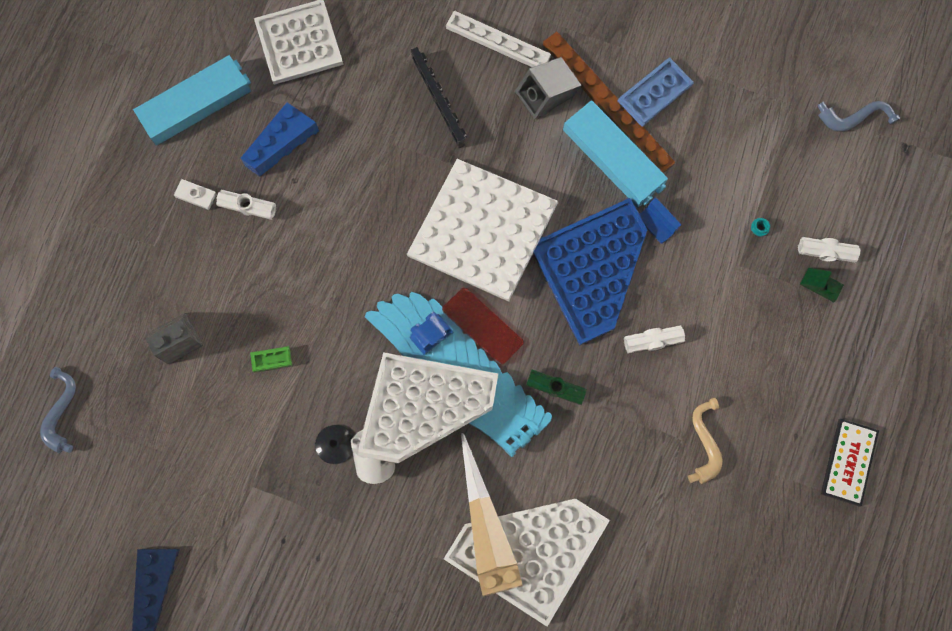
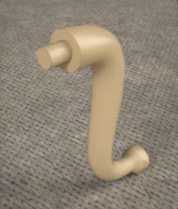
[688,398,722,484]

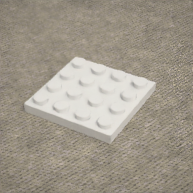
[254,0,343,85]

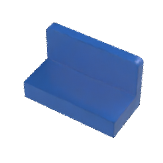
[639,198,681,244]

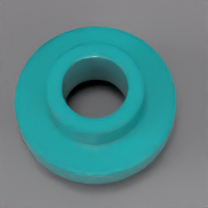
[751,218,770,237]

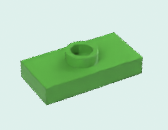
[250,346,292,373]

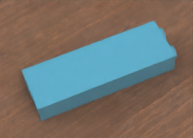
[133,55,251,146]
[563,100,668,208]

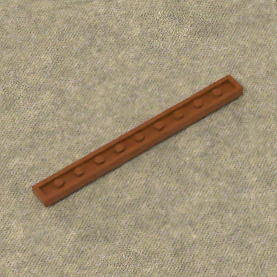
[543,31,675,173]

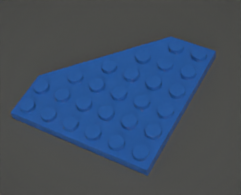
[533,198,647,346]

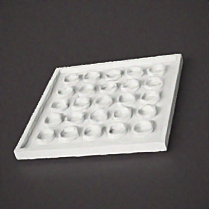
[407,159,558,301]

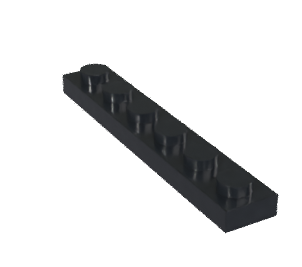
[411,47,467,148]

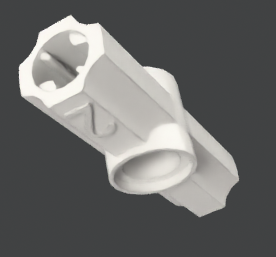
[216,190,276,220]
[798,237,860,263]
[624,326,685,353]

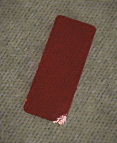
[442,287,524,365]

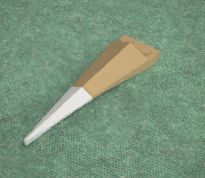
[461,433,523,597]

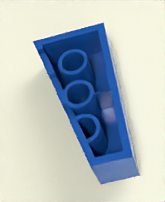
[240,102,319,177]

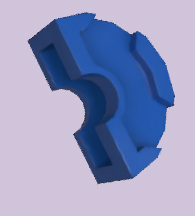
[410,312,454,355]

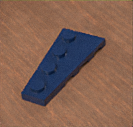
[132,549,180,631]

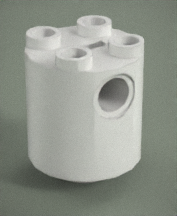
[351,430,395,484]

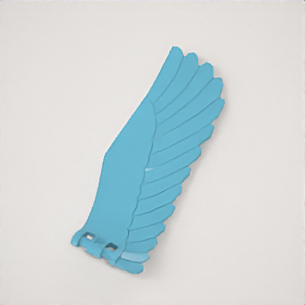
[365,292,552,457]

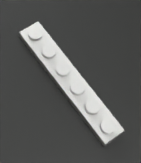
[446,11,551,67]

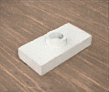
[174,179,217,210]

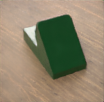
[800,268,844,303]

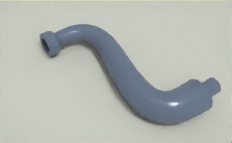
[817,101,901,131]
[40,367,76,453]

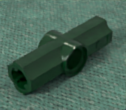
[526,369,587,405]

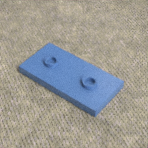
[618,57,694,127]

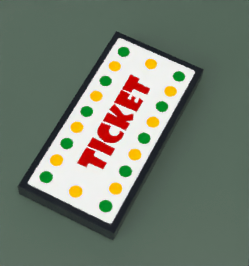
[821,419,879,507]

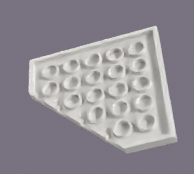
[357,352,498,463]
[444,499,610,626]

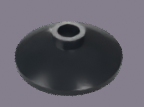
[315,425,353,464]

